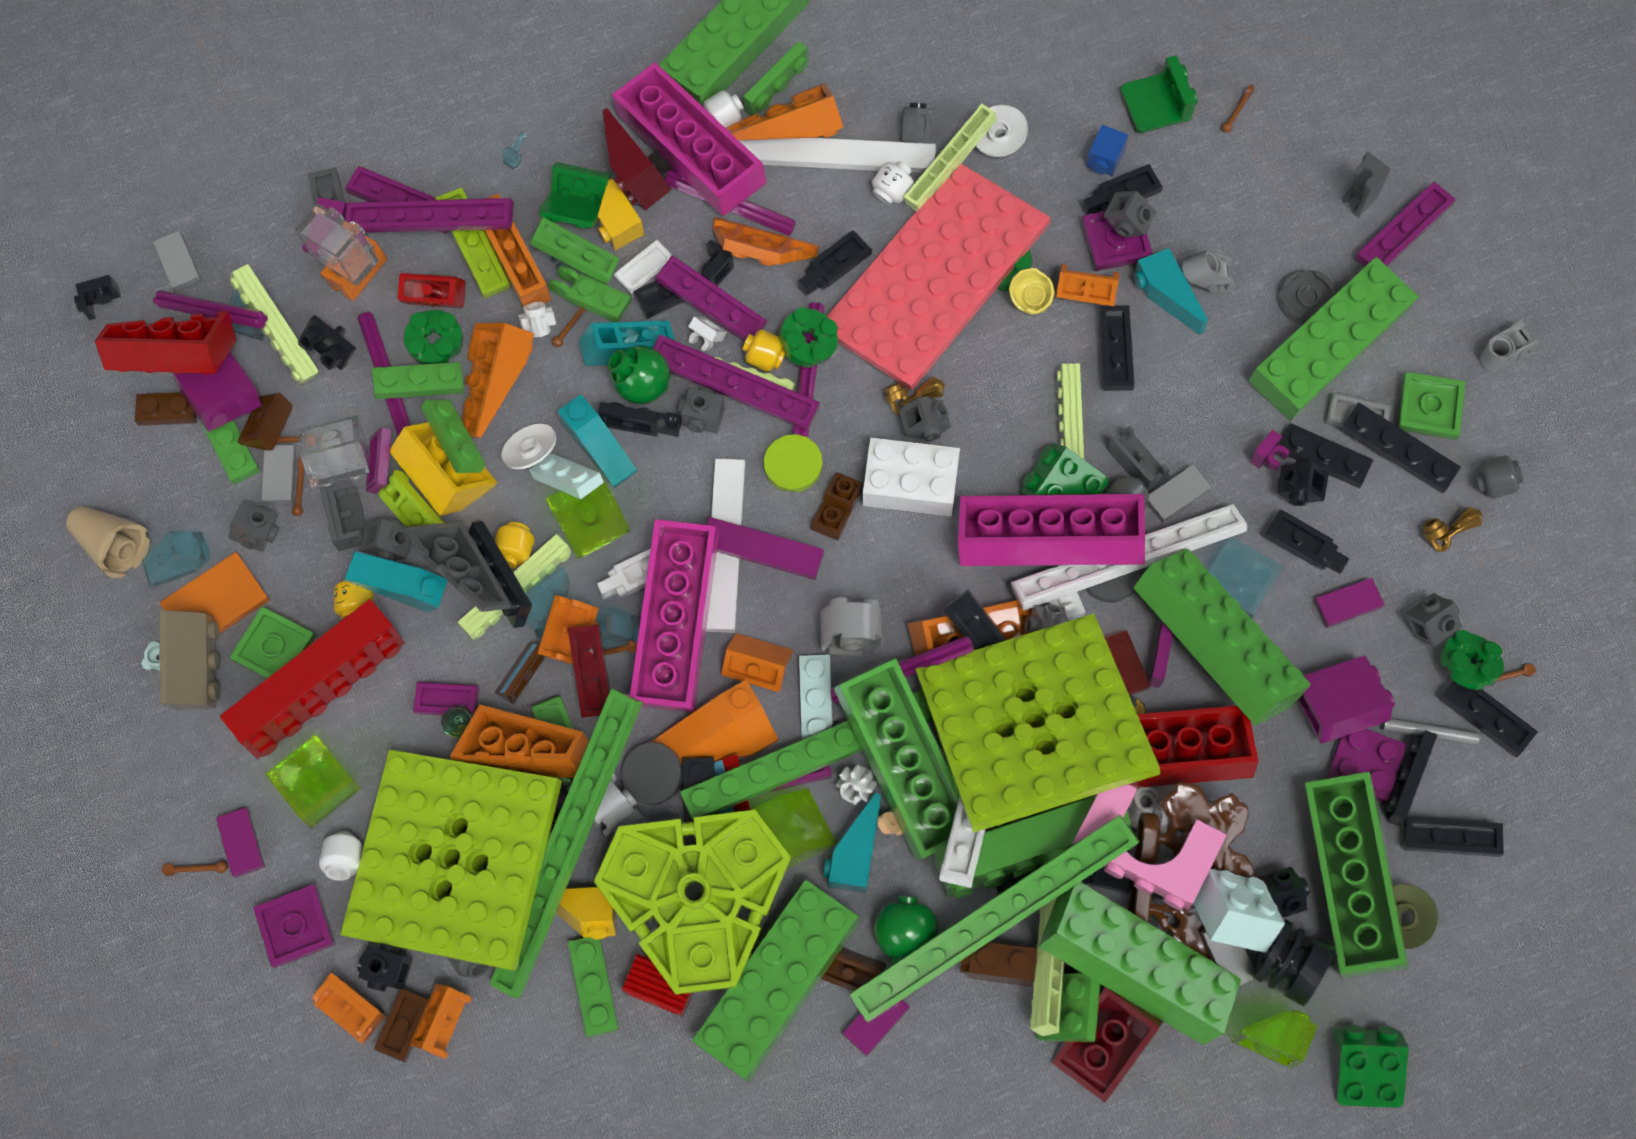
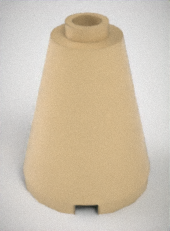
[66,506,150,578]

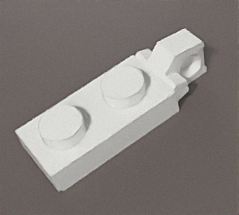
[597,549,651,599]

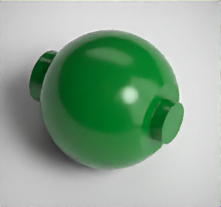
[608,345,670,404]
[874,895,939,965]

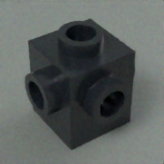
[1277,460,1329,506]
[1257,867,1310,918]
[357,943,413,992]

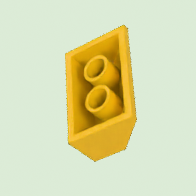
[390,422,498,516]

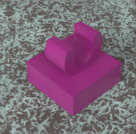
[1250,430,1290,471]

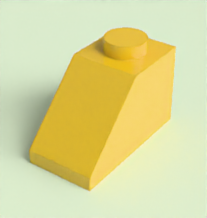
[597,178,645,251]
[556,887,616,939]

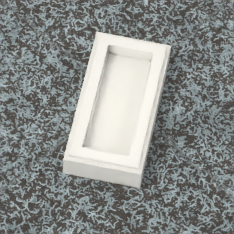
[613,240,671,298]

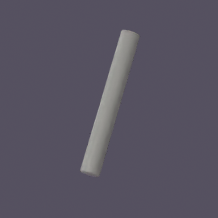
[1382,719,1479,745]

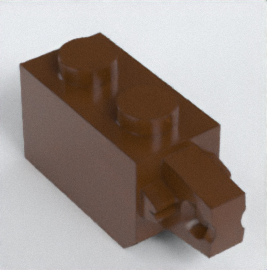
[955,942,1037,987]

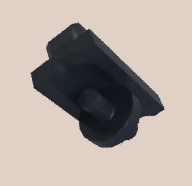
[298,315,356,370]

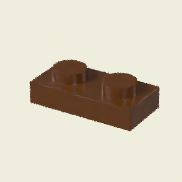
[135,392,197,426]
[374,989,429,1063]

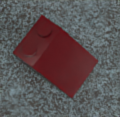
[602,107,672,211]
[1052,987,1163,1103]

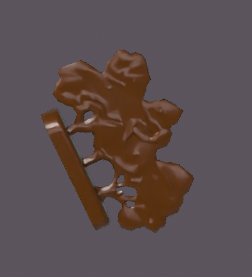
[1128,783,1255,959]

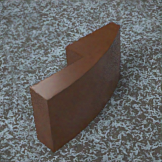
[811,472,864,541]

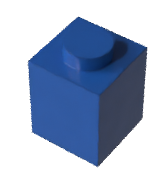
[1086,125,1128,177]

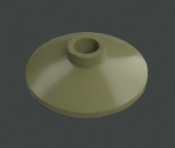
[1393,884,1439,949]

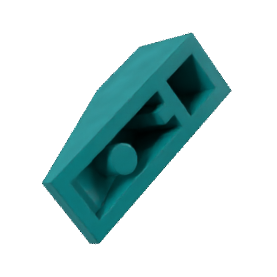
[1133,248,1208,335]
[578,320,675,366]
[557,394,638,488]
[344,551,448,613]
[823,793,881,893]

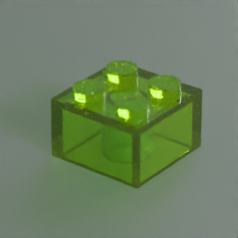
[265,734,361,829]

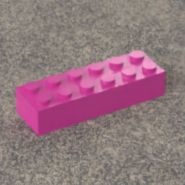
[612,62,767,216]
[958,494,1145,566]
[630,519,719,713]

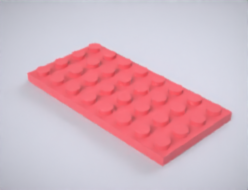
[827,164,1051,390]

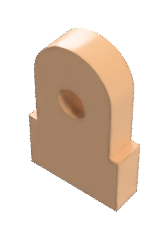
[877,811,903,836]

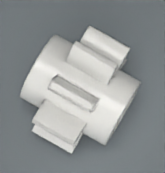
[518,302,556,337]
[836,764,878,805]

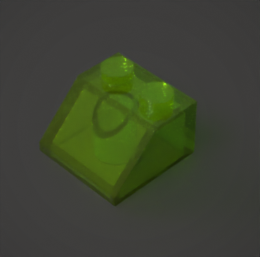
[545,471,630,560]
[751,788,837,869]
[1230,1010,1318,1069]

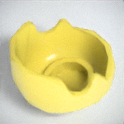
[1009,268,1055,315]

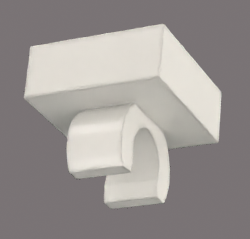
[688,316,727,352]
[1047,592,1086,621]

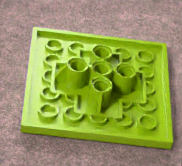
[916,613,1160,833]
[340,750,562,971]

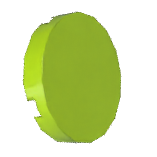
[764,434,823,493]

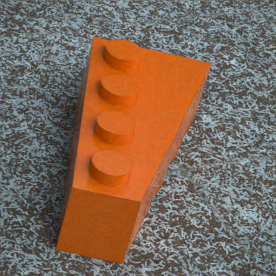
[450,704,589,778]

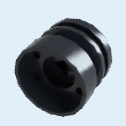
[1253,919,1336,1007]

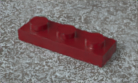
[567,622,610,718]

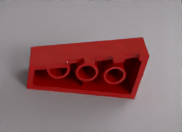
[95,311,237,375]

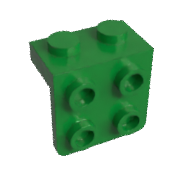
[1121,55,1198,133]
[539,162,611,228]
[1019,442,1108,495]
[1334,1025,1409,1108]

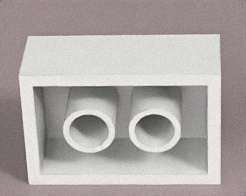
[863,438,960,517]

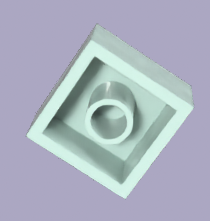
[1193,869,1285,953]

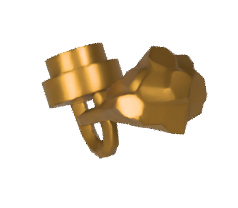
[884,377,945,416]
[1422,507,1483,552]

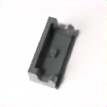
[1343,152,1391,218]
[1108,426,1169,492]
[319,482,366,551]

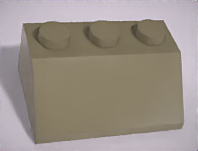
[159,610,220,710]

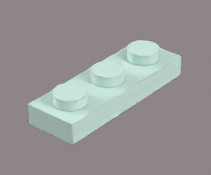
[529,453,604,499]
[799,655,832,740]

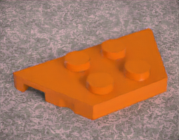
[712,217,820,266]

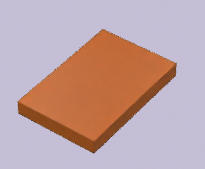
[159,552,270,634]

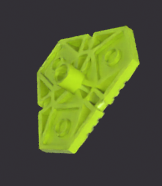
[594,810,791,995]

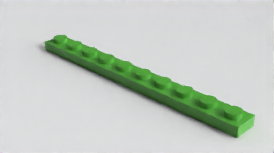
[489,688,643,998]
[680,690,933,822]
[850,814,1139,1022]

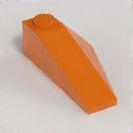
[726,83,844,140]
[462,323,534,438]
[908,600,1033,656]
[651,680,779,765]

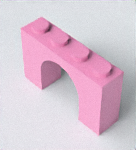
[1072,784,1227,910]

